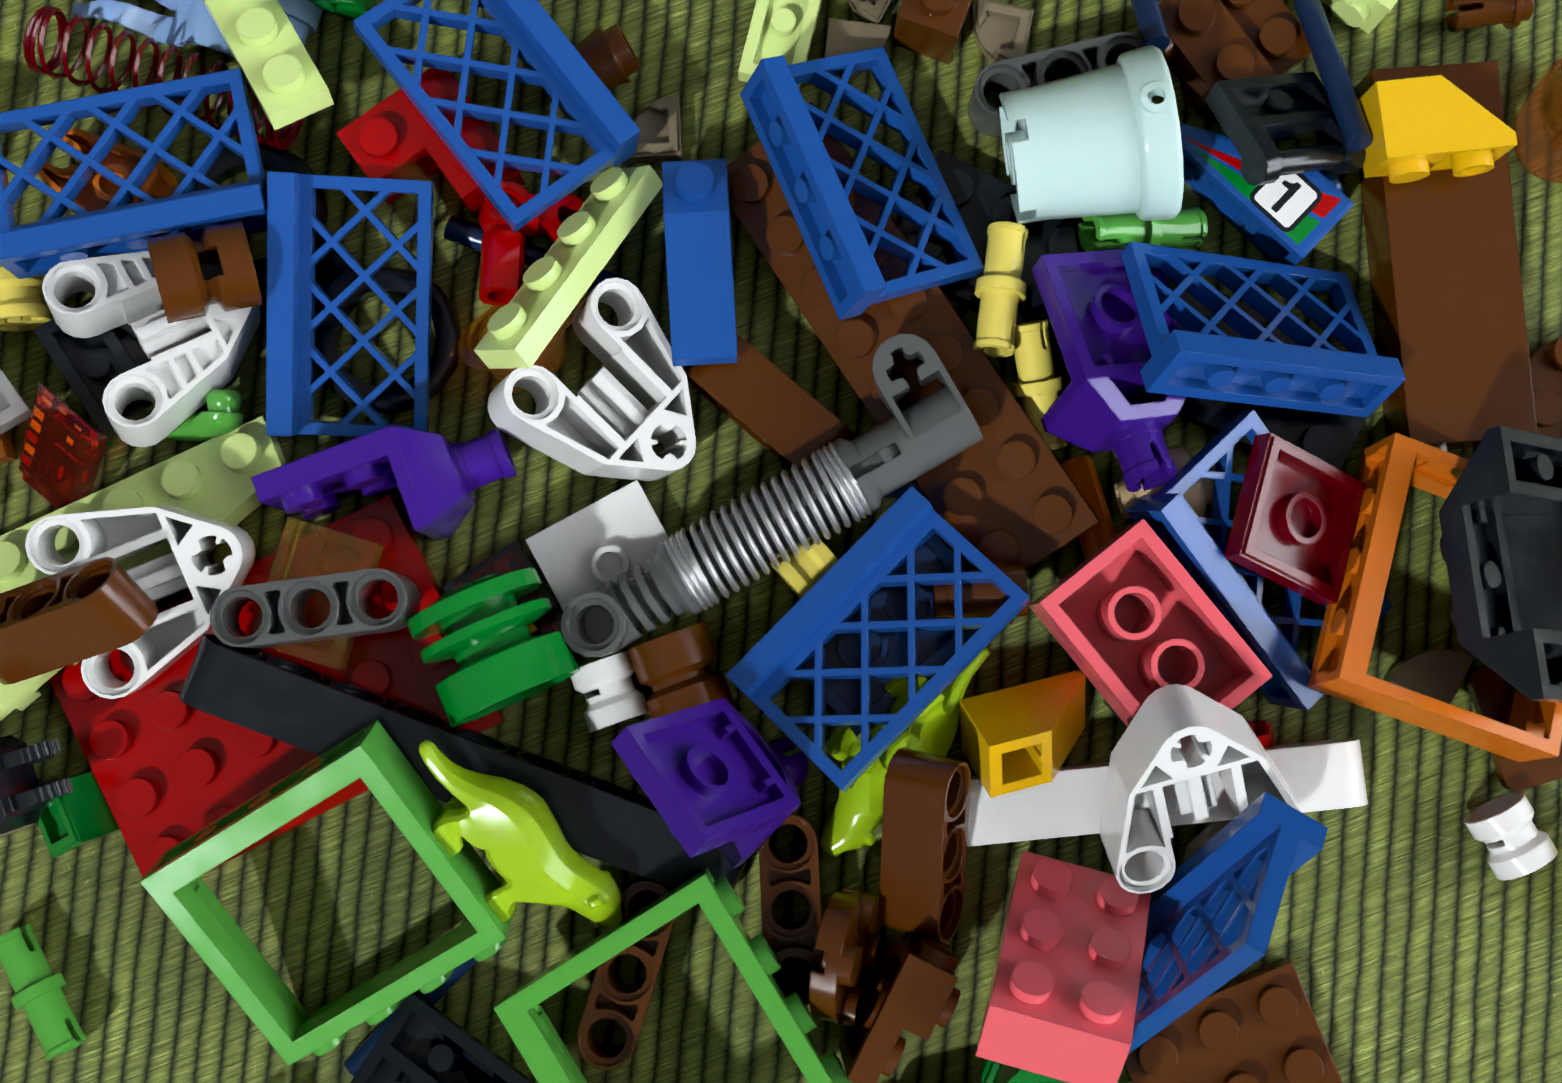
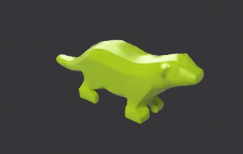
[820,647,990,857]
[419,739,623,928]

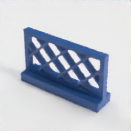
[353,0,641,232]
[740,46,984,321]
[0,68,267,279]
[266,171,434,437]
[1121,241,1406,418]
[1126,409,1393,710]
[726,486,1031,793]
[1128,791,1328,1054]

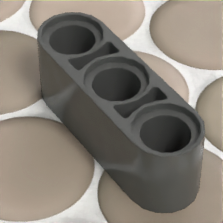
[967,32,1144,137]
[210,568,421,649]

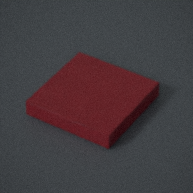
[1224,432,1366,605]

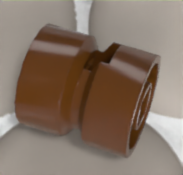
[146,221,263,323]
[628,622,736,719]

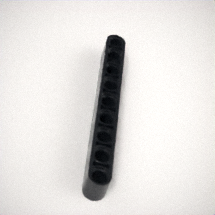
[179,633,746,890]

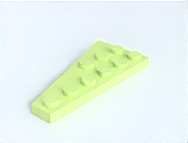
[0,416,287,721]

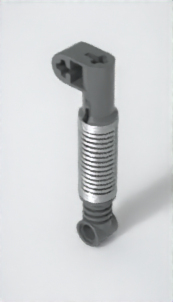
[561,334,983,657]

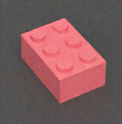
[1029,519,1273,727]
[975,851,1151,1083]

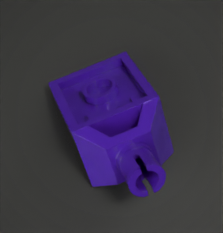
[1032,249,1187,492]
[251,425,517,541]
[611,698,808,868]

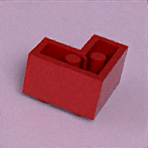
[336,68,525,219]

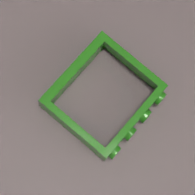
[140,720,517,1066]
[494,868,852,1083]

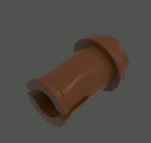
[1445,0,1534,32]

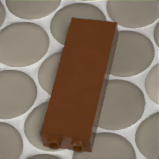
[1354,61,1538,453]

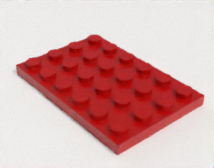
[49,495,505,878]

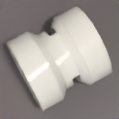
[570,651,649,733]
[1464,792,1558,881]

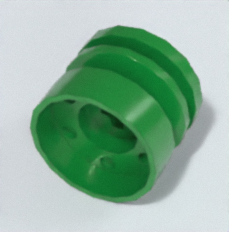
[406,568,580,728]

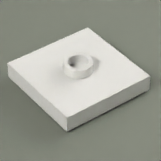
[526,480,669,643]

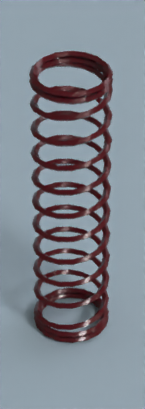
[23,6,304,151]

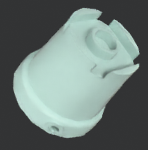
[999,45,1184,224]

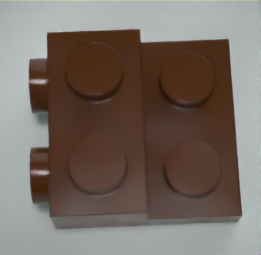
[1159,0,1312,126]
[839,931,960,1083]

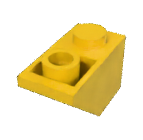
[1358,75,1518,184]
[960,670,1086,798]

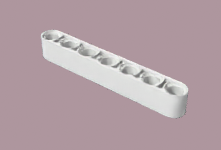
[967,739,1368,847]

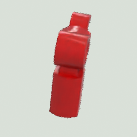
[478,181,583,306]

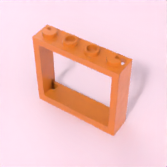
[1308,433,1562,762]

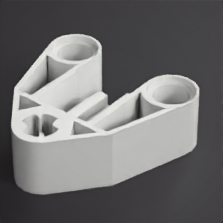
[42,251,262,447]
[487,277,696,481]
[25,505,256,699]
[1100,684,1302,894]

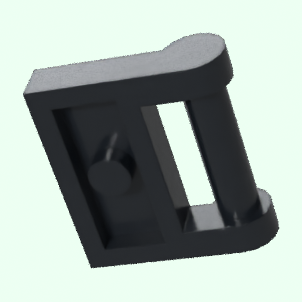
[1204,71,1366,186]

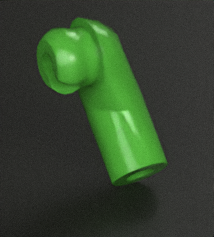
[163,389,245,442]

